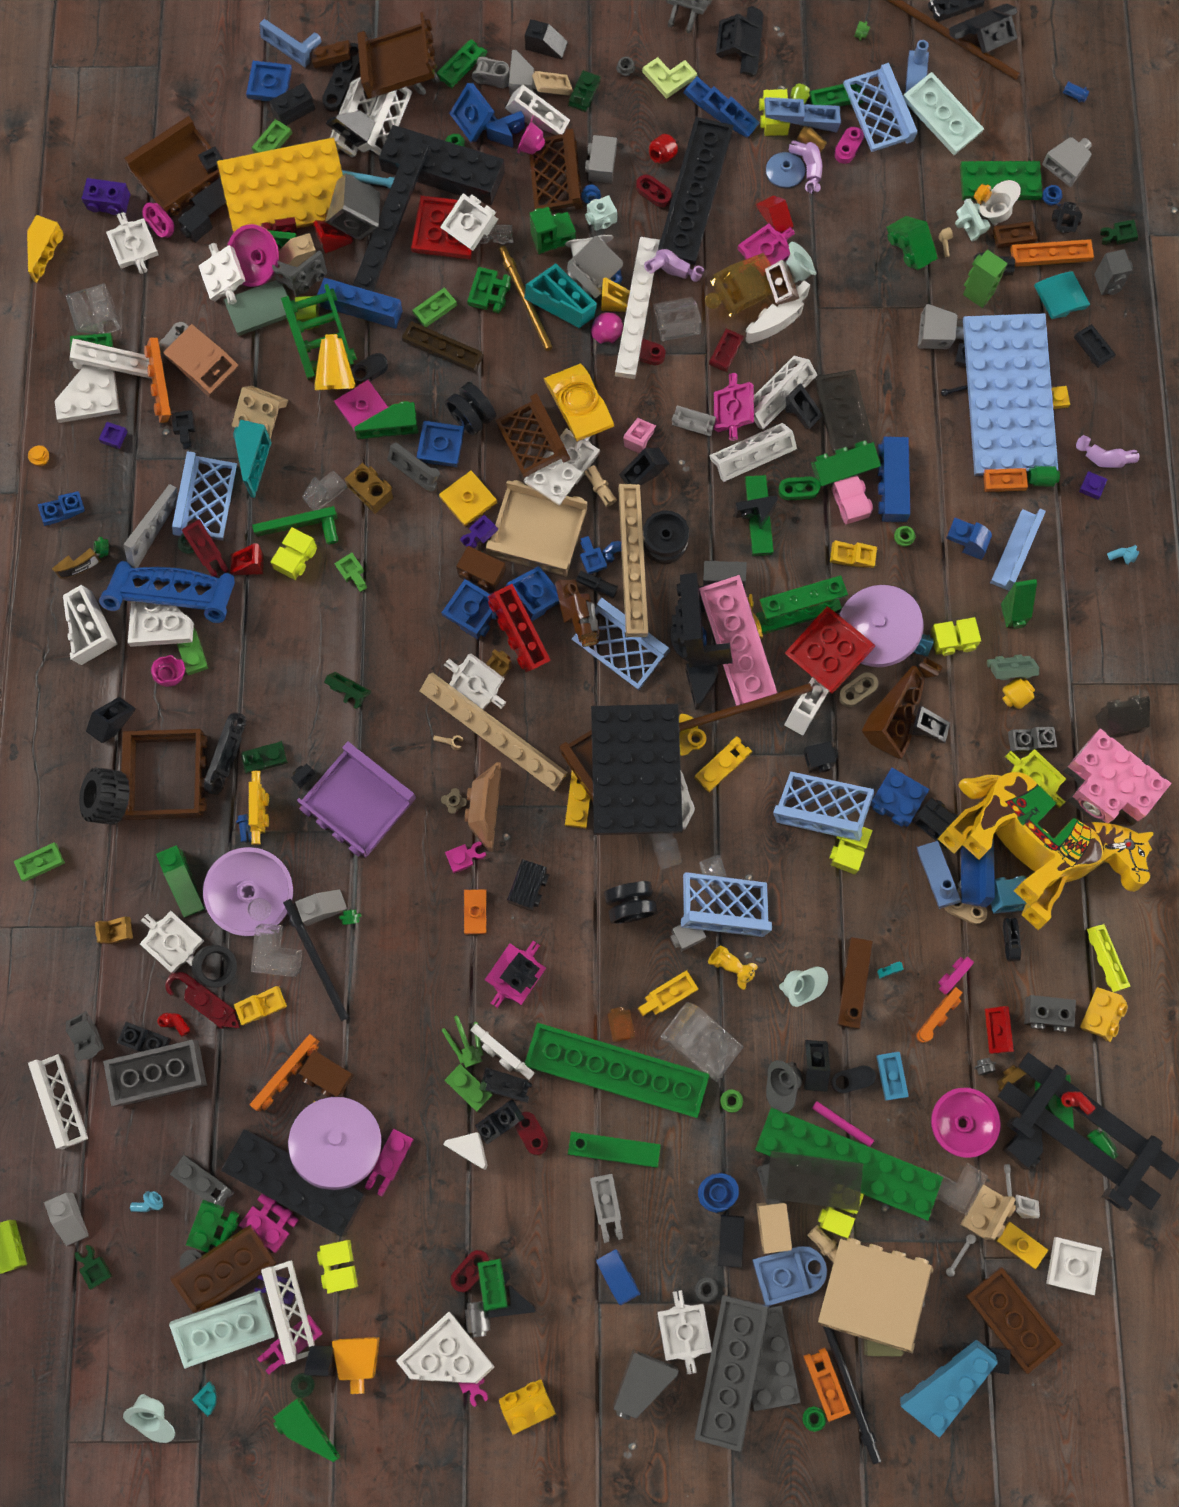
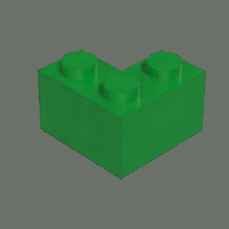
[529,207,576,254]
[886,216,938,270]

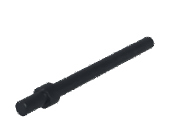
[283,899,349,1022]
[823,1326,882,1464]

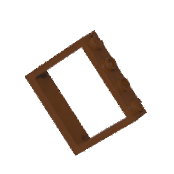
[121,729,208,820]

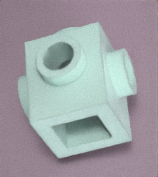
[585,195,617,231]

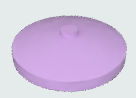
[839,585,924,667]
[203,847,293,936]
[288,1097,381,1190]

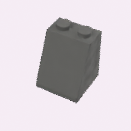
[325,174,380,240]
[613,1350,679,1420]

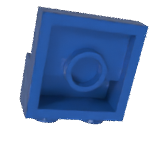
[506,566,559,622]
[441,579,498,639]
[870,768,929,827]

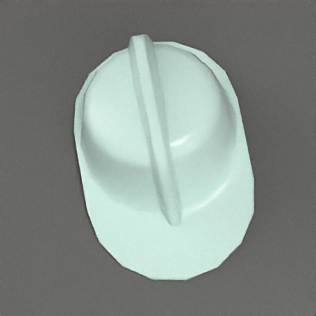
[786,242,817,283]
[779,966,828,1007]
[123,1394,175,1443]

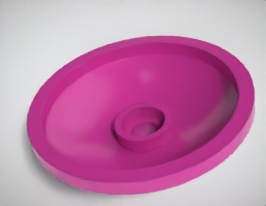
[228,224,279,287]
[931,1088,1000,1158]

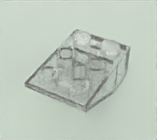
[660,1002,744,1082]

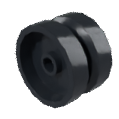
[445,382,496,436]
[643,510,689,564]
[604,881,658,924]

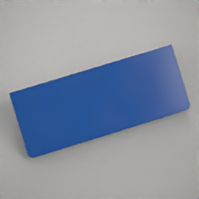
[961,839,995,908]

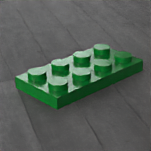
[960,161,1043,201]

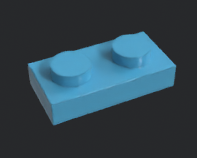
[876,1052,909,1101]

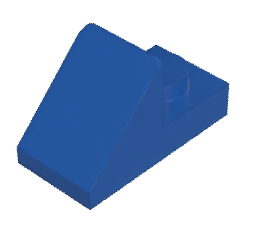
[485,111,525,147]

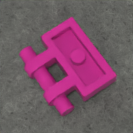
[239,1194,299,1253]

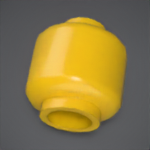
[1002,678,1035,709]

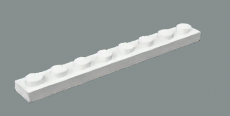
[615,237,660,379]

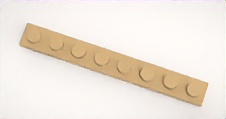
[618,484,648,637]
[420,673,568,791]

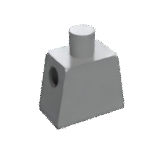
[1042,138,1092,188]
[918,304,964,349]

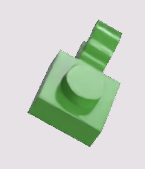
[334,553,367,592]

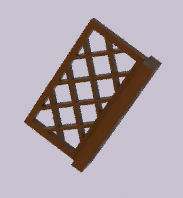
[529,128,583,210]
[496,393,571,478]

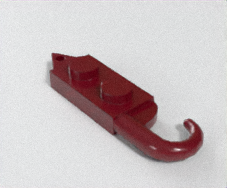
[165,972,240,1029]

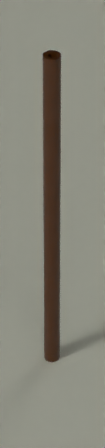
[886,0,1021,80]
[679,683,813,732]

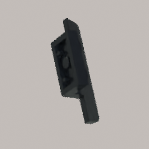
[949,4,1018,53]
[716,6,764,76]

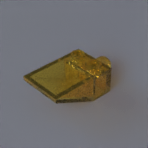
[705,253,773,317]

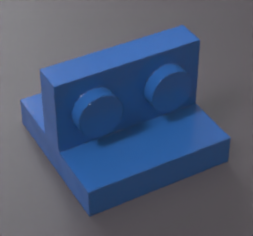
[449,83,498,142]

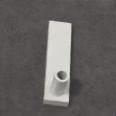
[69,339,152,379]

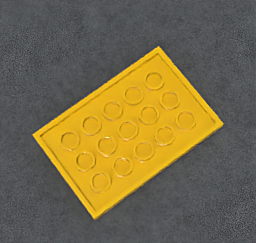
[217,137,343,232]

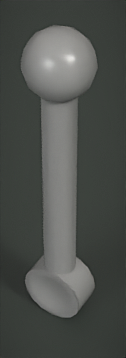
[1004,1164,1016,1213]
[946,1234,976,1277]

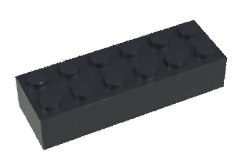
[379,125,505,205]
[221,1129,367,1237]

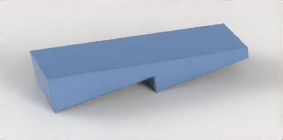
[764,97,841,133]

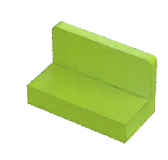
[0,1220,27,1274]

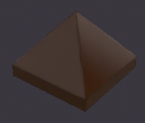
[919,657,942,678]

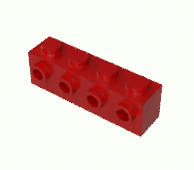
[488,584,551,672]

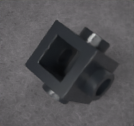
[1051,202,1082,233]
[500,953,540,994]

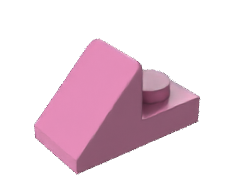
[623,418,656,453]

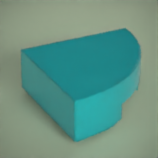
[877,961,904,979]
[192,1381,217,1417]

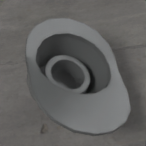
[766,1060,803,1113]

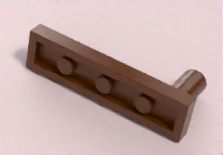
[837,937,873,1029]

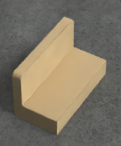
[756,1203,792,1253]

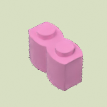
[832,475,873,524]

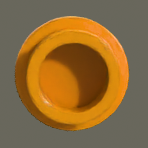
[974,184,992,204]
[28,446,49,466]

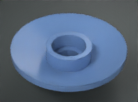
[766,152,805,188]

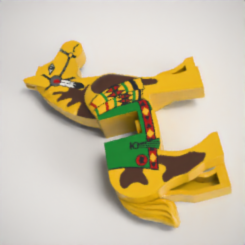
[938,772,1153,930]

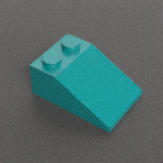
[233,420,272,498]

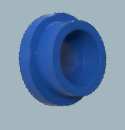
[581,185,601,204]
[1042,185,1062,205]

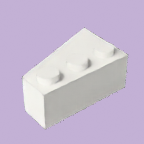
[63,585,117,665]

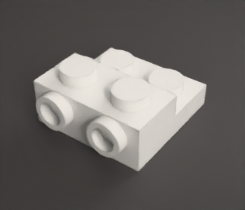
[441,194,498,251]

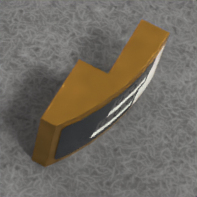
[52,548,101,579]

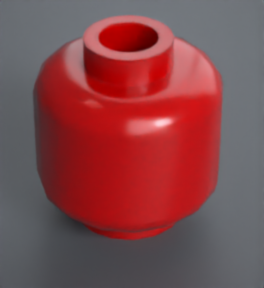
[649,134,678,164]

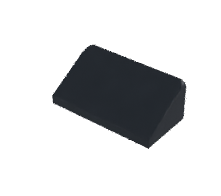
[191,177,227,216]

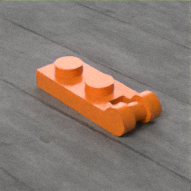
[916,987,963,1043]
[803,1347,850,1422]

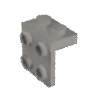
[567,236,623,298]

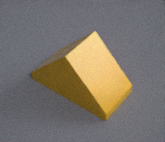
[602,277,630,312]

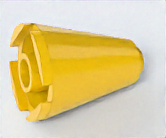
[314,334,355,390]

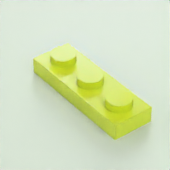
[1087,924,1130,992]

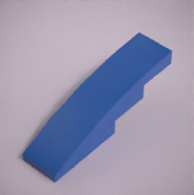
[683,76,760,138]

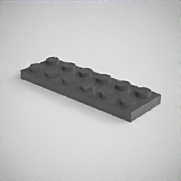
[695,1295,769,1452]

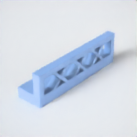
[990,509,1046,591]

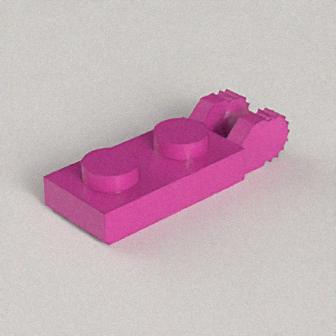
[365,1129,414,1197]
[257,1315,323,1375]

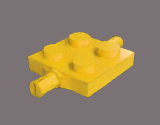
[249,771,269,845]

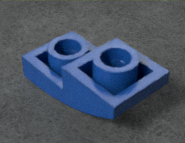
[38,491,85,526]
[596,1249,640,1306]

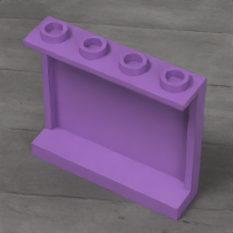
[297,741,416,858]

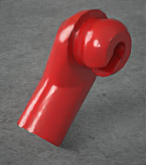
[157,1013,191,1037]
[1061,1092,1096,1115]

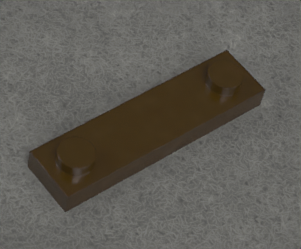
[402,321,484,372]

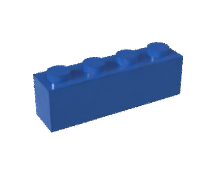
[317,278,403,329]
[877,437,910,522]

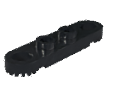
[322,43,360,112]
[204,712,246,795]

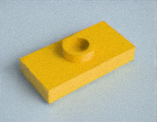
[995,1222,1048,1269]

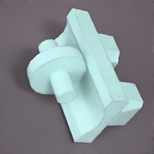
[955,198,991,241]

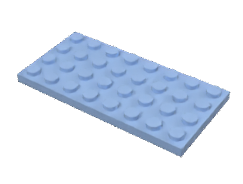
[963,314,1058,476]

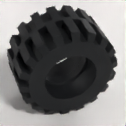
[79,767,130,825]

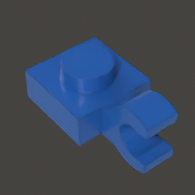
[580,536,607,574]

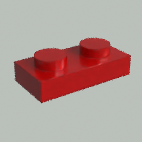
[985,1006,1014,1054]

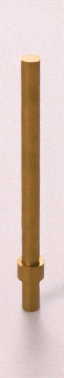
[499,246,553,351]

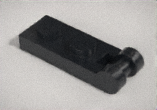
[927,0,984,22]

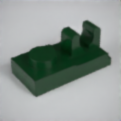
[568,70,601,112]
[324,672,371,709]
[241,741,288,774]

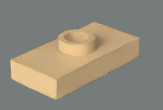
[532,71,573,96]

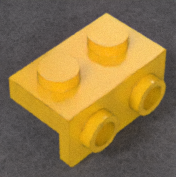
[1080,987,1128,1042]
[499,1379,556,1435]

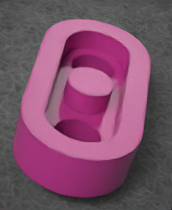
[835,127,864,164]
[143,203,174,237]
[938,956,974,995]

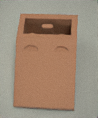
[163,324,238,397]

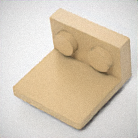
[232,386,288,439]
[960,1184,1016,1240]

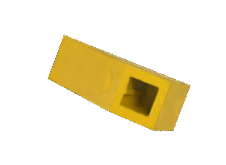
[27,215,63,283]

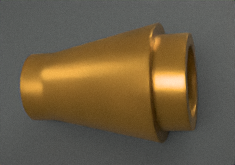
[797,126,827,152]

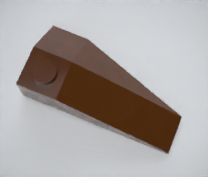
[862,666,925,759]

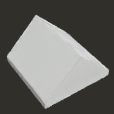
[443,1132,488,1170]

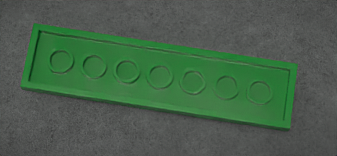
[525,1022,710,1119]
[755,1107,943,1221]

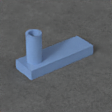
[259,19,322,67]
[905,40,929,106]
[917,841,961,909]

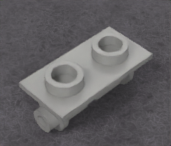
[672,405,716,436]

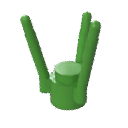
[442,1015,484,1068]

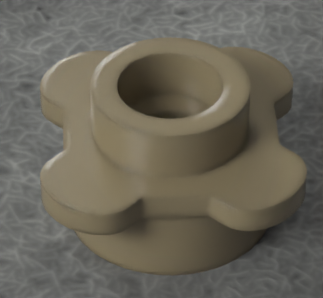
[441,788,467,814]

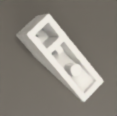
[505,84,570,135]
[785,678,829,735]

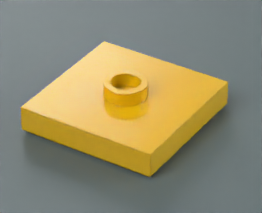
[439,470,497,527]

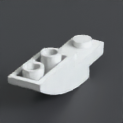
[746,281,810,343]

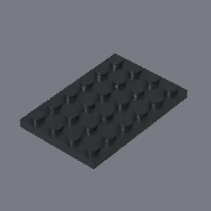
[591,704,683,835]

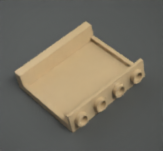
[486,480,587,577]
[818,1237,933,1354]

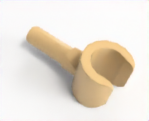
[939,227,953,257]
[433,735,464,750]

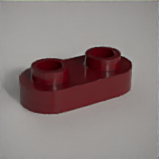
[636,174,672,207]
[639,339,666,365]
[515,1112,548,1155]
[450,1250,490,1292]

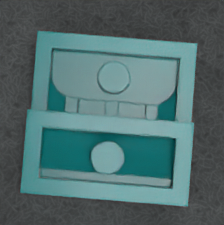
[1034,271,1090,319]

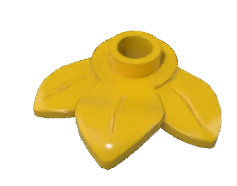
[679,714,706,756]

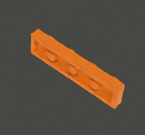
[1010,239,1094,267]
[144,338,171,423]
[249,1034,320,1112]

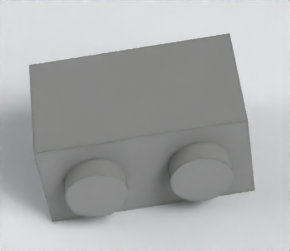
[585,135,617,183]

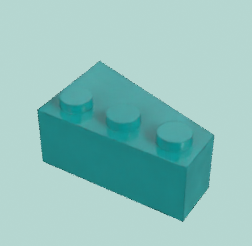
[524,263,597,328]

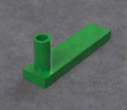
[252,506,339,545]
[568,1131,661,1168]

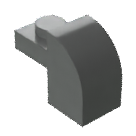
[66,1011,104,1062]

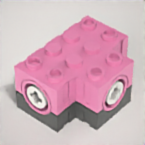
[1063,729,1172,826]

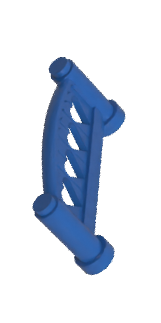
[99,561,235,623]

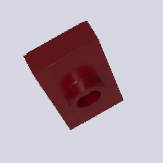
[709,328,744,372]

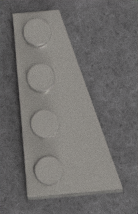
[123,484,178,568]

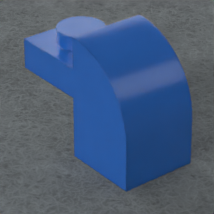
[946,518,992,560]

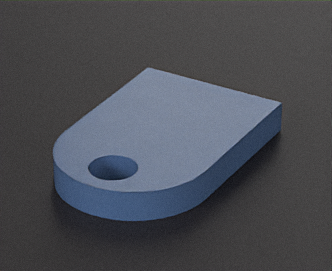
[752,1246,827,1306]

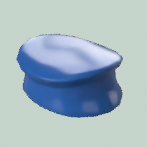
[698,1173,739,1213]

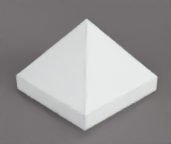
[1015,1195,1040,1218]

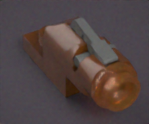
[555,580,600,647]

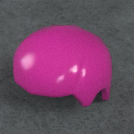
[591,312,624,344]
[151,655,185,687]

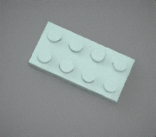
[903,72,984,155]
[169,1290,275,1368]

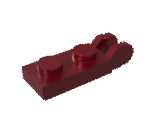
[181,519,230,578]

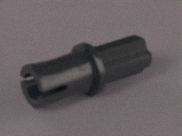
[576,571,618,598]

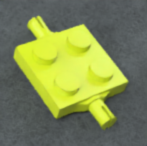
[1005,749,1066,808]

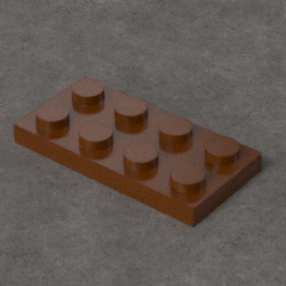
[170,1224,276,1313]
[965,1267,1063,1374]

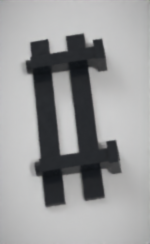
[997,1052,1179,1211]

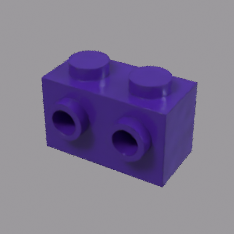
[82,178,131,215]

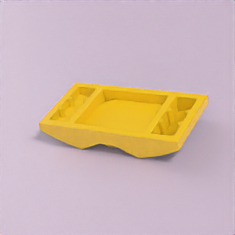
[544,363,614,442]

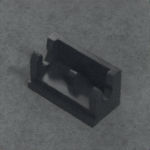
[479,1068,532,1103]

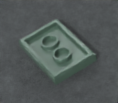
[223,280,287,336]

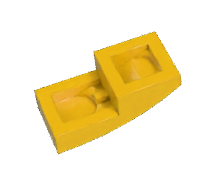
[830,540,877,568]
[234,986,287,1025]

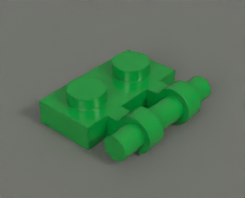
[467,267,511,314]
[186,1200,239,1252]

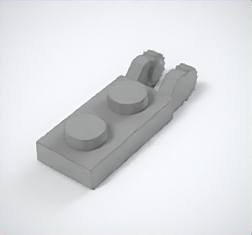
[590,1174,623,1243]

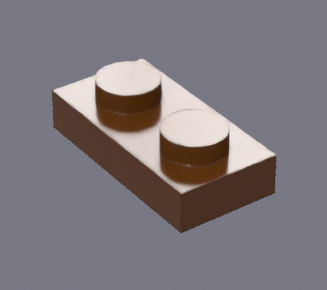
[312,40,352,68]
[992,221,1037,248]

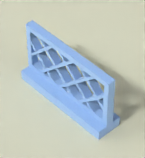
[843,63,917,152]
[172,451,237,541]
[572,598,670,690]
[773,772,874,841]
[681,872,772,937]

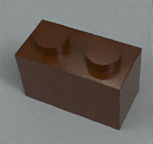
[456,546,506,592]
[299,1050,354,1098]

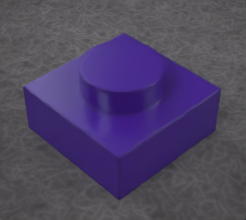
[99,422,128,449]
[1079,471,1107,500]

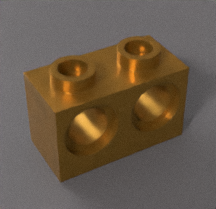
[345,463,393,514]

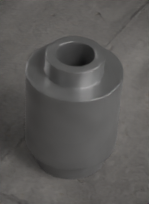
[465,1301,491,1337]

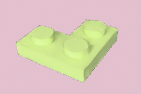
[643,57,697,99]

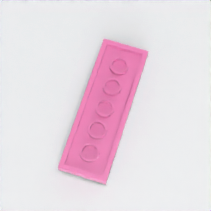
[699,575,778,705]

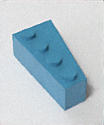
[900,1340,998,1438]

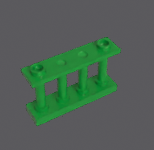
[281,284,357,380]
[756,575,848,635]

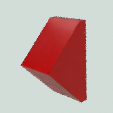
[756,195,794,234]
[313,220,353,254]
[230,543,264,575]

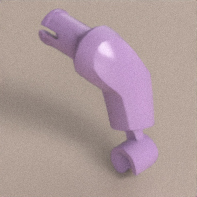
[789,141,823,193]
[644,249,704,282]
[1076,435,1139,468]

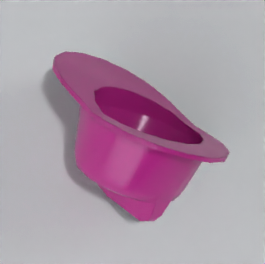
[517,115,545,154]

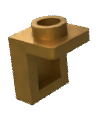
[486,649,512,678]
[95,916,133,944]
[996,1064,1026,1092]

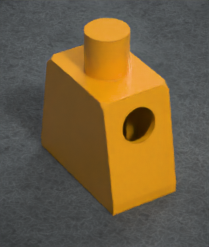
[332,1337,380,1394]

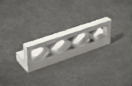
[330,77,377,157]
[357,87,412,155]
[754,356,817,429]
[710,423,797,482]
[28,1054,88,1150]
[261,1260,315,1364]

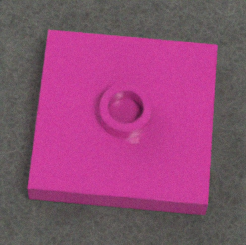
[334,380,388,431]

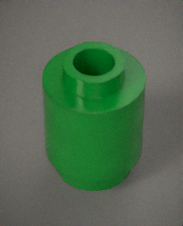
[1027,466,1060,487]
[1087,1128,1119,1159]

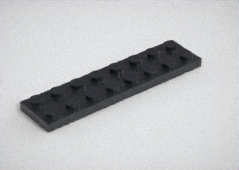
[657,117,734,265]

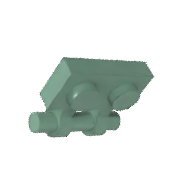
[987,654,1039,680]

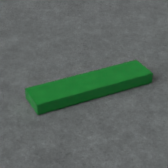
[745,475,774,556]

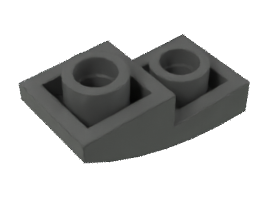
[1008,727,1057,752]

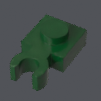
[1100,220,1138,245]
[75,1245,113,1290]

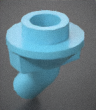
[1107,545,1139,565]
[130,1191,163,1212]

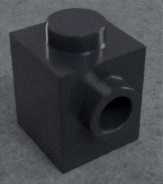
[178,205,213,243]
[803,741,838,773]

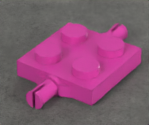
[737,223,795,277]
[714,373,754,441]
[484,941,546,1008]

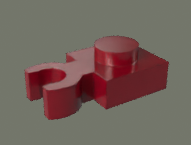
[261,217,297,235]

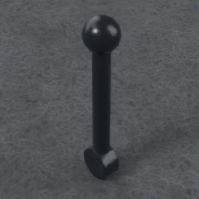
[941,385,968,397]

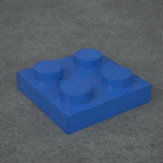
[246,61,292,101]
[416,421,465,467]

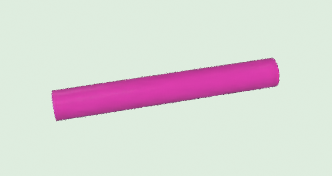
[812,1101,874,1147]

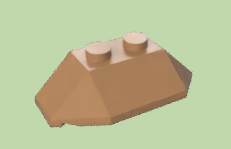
[465,762,502,852]

